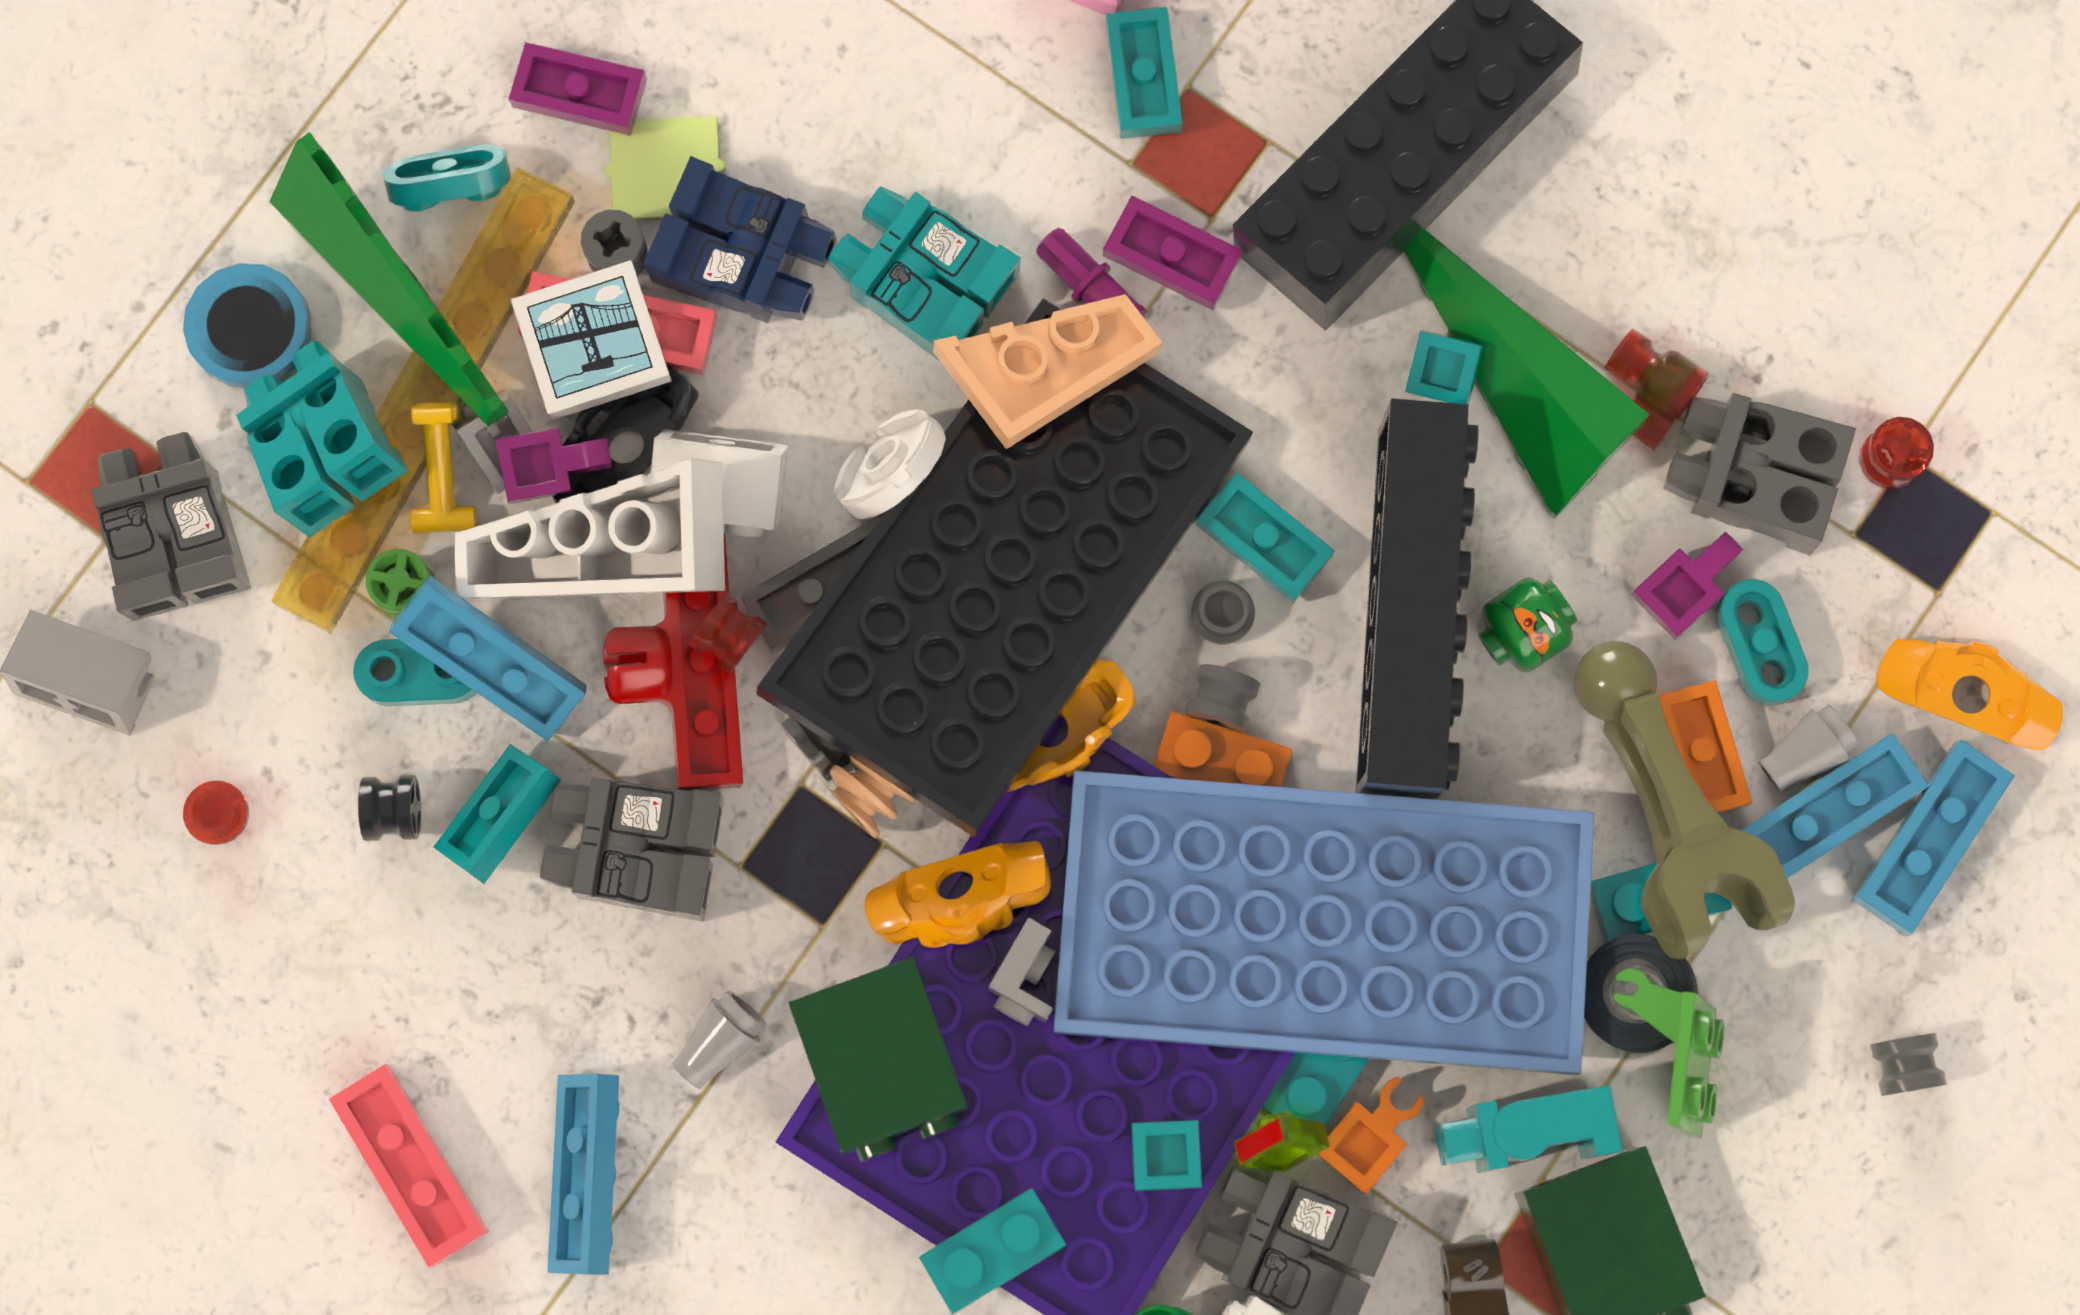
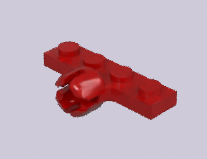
[603,533,744,791]

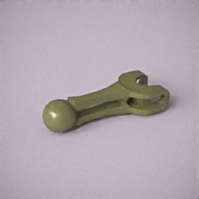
[1574,641,1795,960]

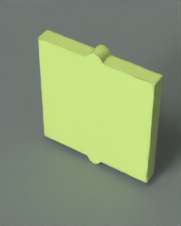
[605,116,726,221]

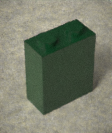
[788,956,969,1162]
[1514,1146,1706,1315]

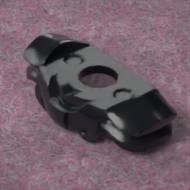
[552,364,699,504]

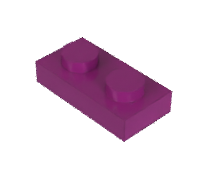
[508,42,647,136]
[1103,195,1243,311]

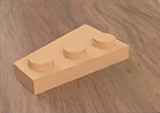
[933,294,1163,449]

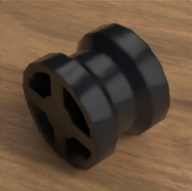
[358,775,421,842]

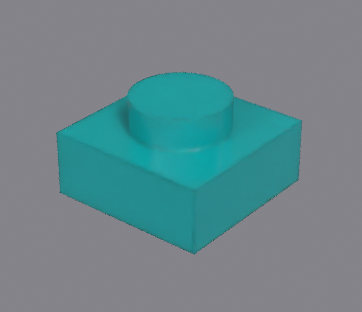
[1405,330,1484,404]
[1131,1120,1202,1191]

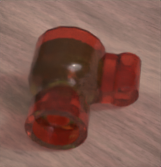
[1604,328,1710,451]

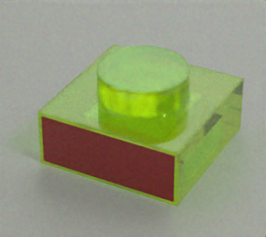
[1233,1112,1330,1172]

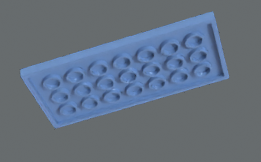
[1053,771,1594,1075]

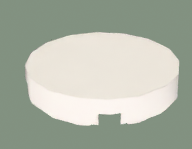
[834,409,946,520]

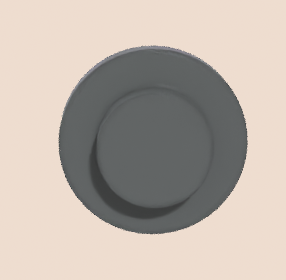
[1191,581,1255,645]

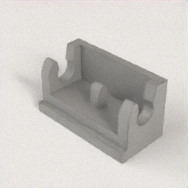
[0,609,154,736]

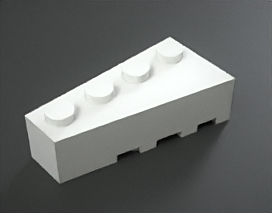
[454,458,725,599]

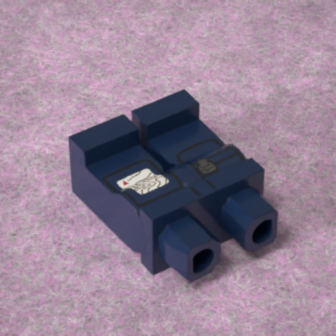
[644,156,836,323]

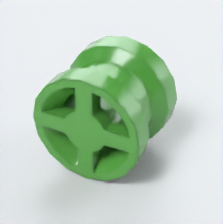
[365,549,435,618]

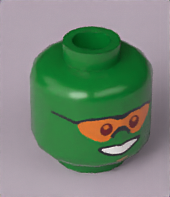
[1478,577,1578,672]

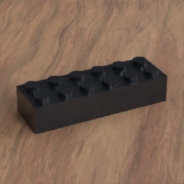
[1232,0,1583,331]
[1355,398,1478,800]

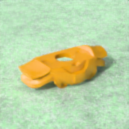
[1876,639,2063,750]
[1007,660,1136,792]
[865,841,1051,948]

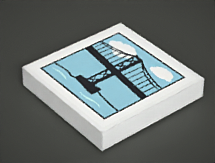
[511,260,671,421]

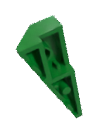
[269,132,509,427]
[1404,228,1649,519]

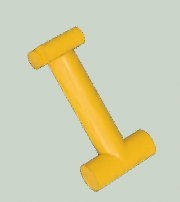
[410,402,478,533]

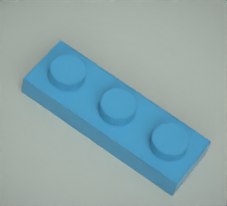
[389,575,587,741]
[1741,733,1929,878]
[1851,739,2015,936]
[547,1074,620,1275]

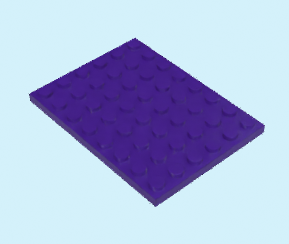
[775,716,1295,1315]

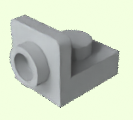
[451,390,533,494]
[989,918,1055,1026]

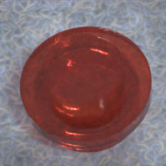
[183,780,249,845]

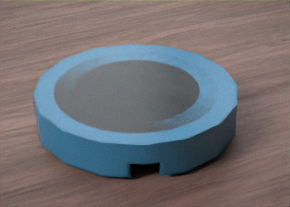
[183,263,311,388]

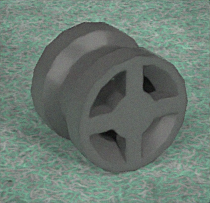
[580,209,649,276]
[1185,664,1261,734]
[1870,1033,1947,1096]

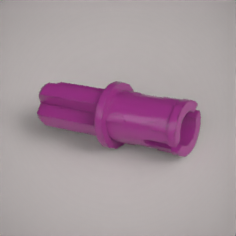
[1036,228,1147,316]

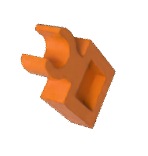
[1313,1077,1424,1195]

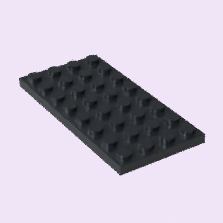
[757,298,1254,838]

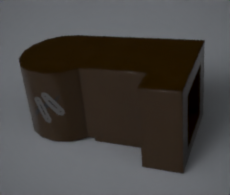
[1440,1239,1509,1315]

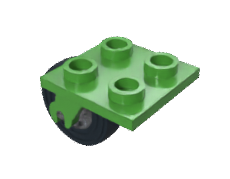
[1584,934,1725,1138]

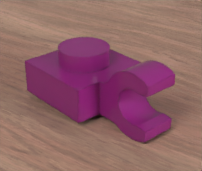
[495,428,612,504]
[1630,531,1744,640]

